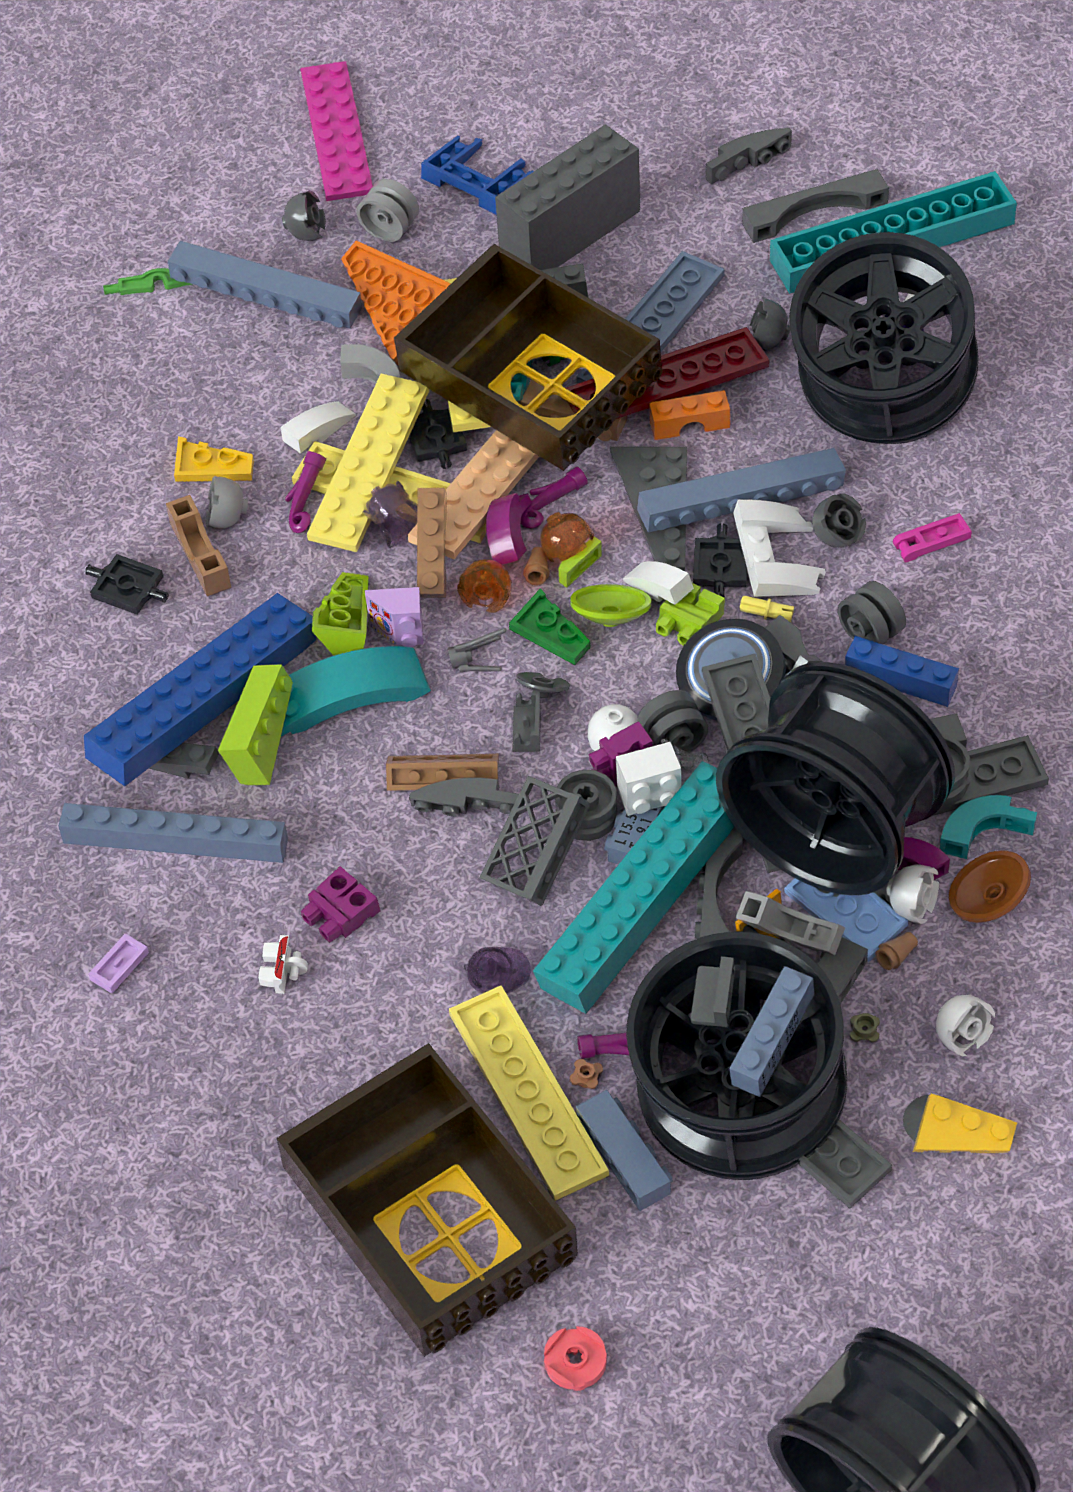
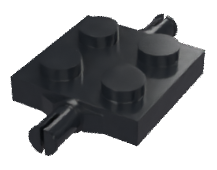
[409,399,467,469]
[693,523,747,598]
[85,554,169,615]

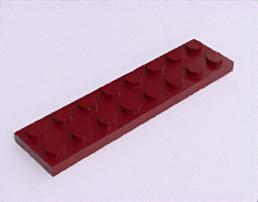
[566,327,770,419]

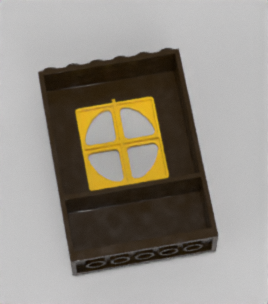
[394,244,663,471]
[276,1043,578,1357]

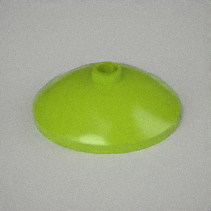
[570,584,651,627]

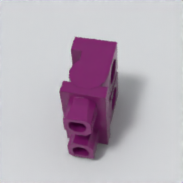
[588,721,653,787]
[301,866,380,943]

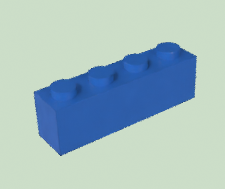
[845,636,959,707]

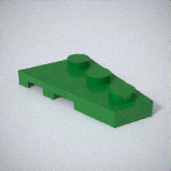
[509,588,591,665]

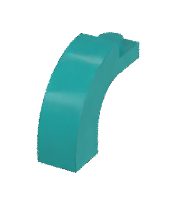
[939,795,1037,859]

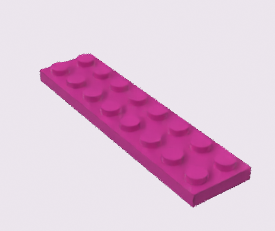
[300,61,373,201]

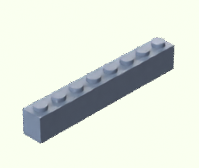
[168,241,362,328]
[637,448,846,532]
[58,803,288,863]

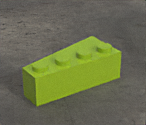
[218,664,293,785]

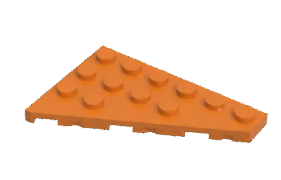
[341,241,451,365]

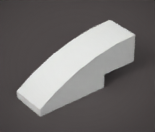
[281,401,356,454]
[623,561,694,605]

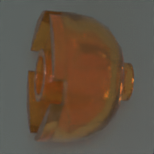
[540,512,594,562]
[457,559,512,613]

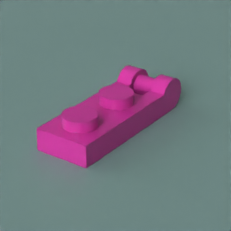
[892,513,972,563]

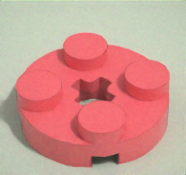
[544,1326,607,1391]

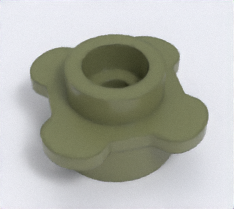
[850,1013,880,1042]

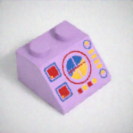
[365,587,423,647]

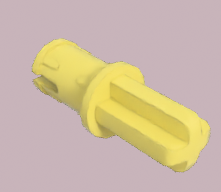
[740,596,794,622]

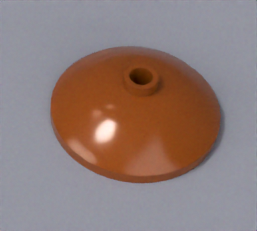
[949,851,1031,923]

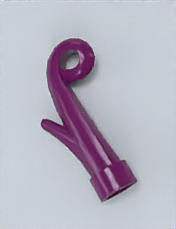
[285,451,326,533]
[520,466,588,529]
[577,1033,629,1059]

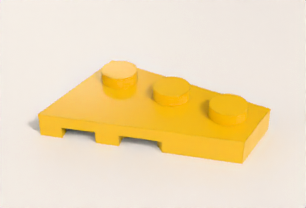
[174,436,254,482]
[913,1093,1017,1153]

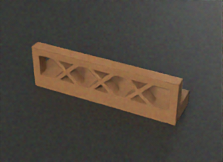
[386,753,499,791]

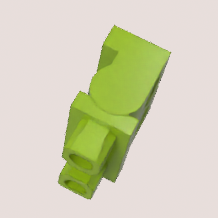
[656,583,725,646]

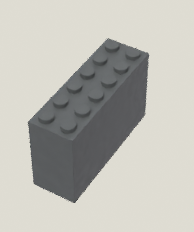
[495,124,640,270]

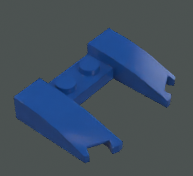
[421,135,534,215]

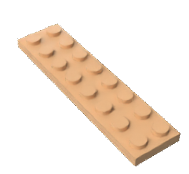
[408,430,539,559]

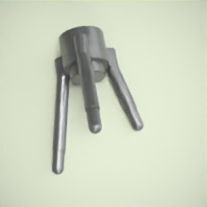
[448,628,507,673]

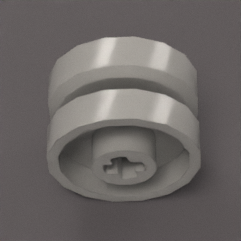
[357,179,419,242]

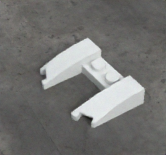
[733,500,826,597]

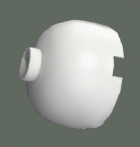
[588,704,638,751]
[887,865,939,924]
[936,995,995,1056]

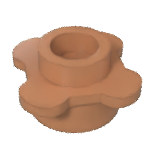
[570,1059,603,1089]

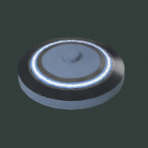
[676,619,786,721]

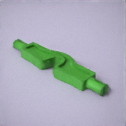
[103,268,192,295]

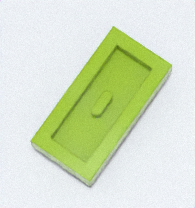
[558,536,602,588]

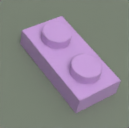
[88,933,149,994]

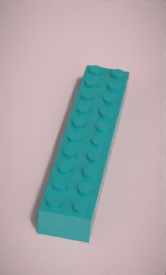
[770,171,1017,294]
[533,761,735,1014]

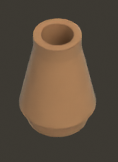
[523,547,550,585]
[875,932,918,970]

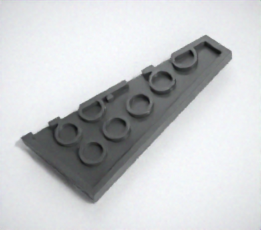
[610,447,687,571]

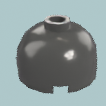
[282,190,326,241]
[750,298,790,350]
[812,493,866,548]

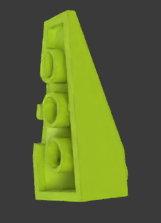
[312,572,368,656]

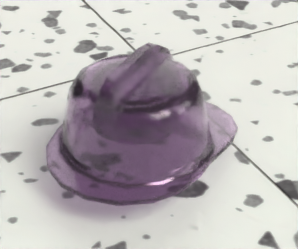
[464,947,531,994]

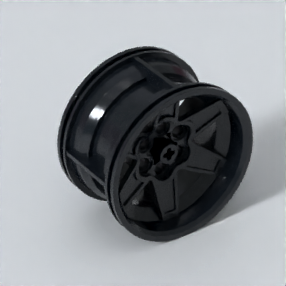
[789,232,979,444]
[716,662,955,895]
[626,932,847,1180]
[767,1327,1040,1492]

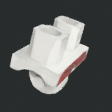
[259,935,308,994]

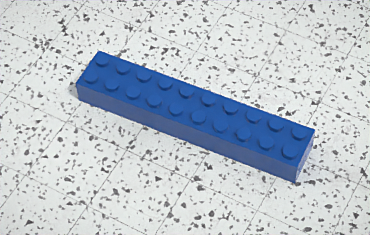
[84,593,317,786]

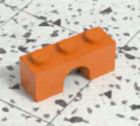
[649,390,730,440]

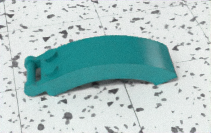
[281,646,431,737]

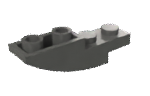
[706,128,792,184]
[149,743,219,779]
[409,778,525,817]

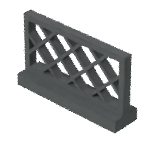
[479,776,591,906]

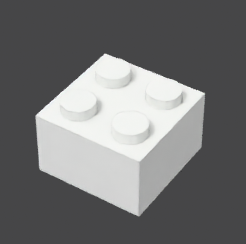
[616,742,681,816]

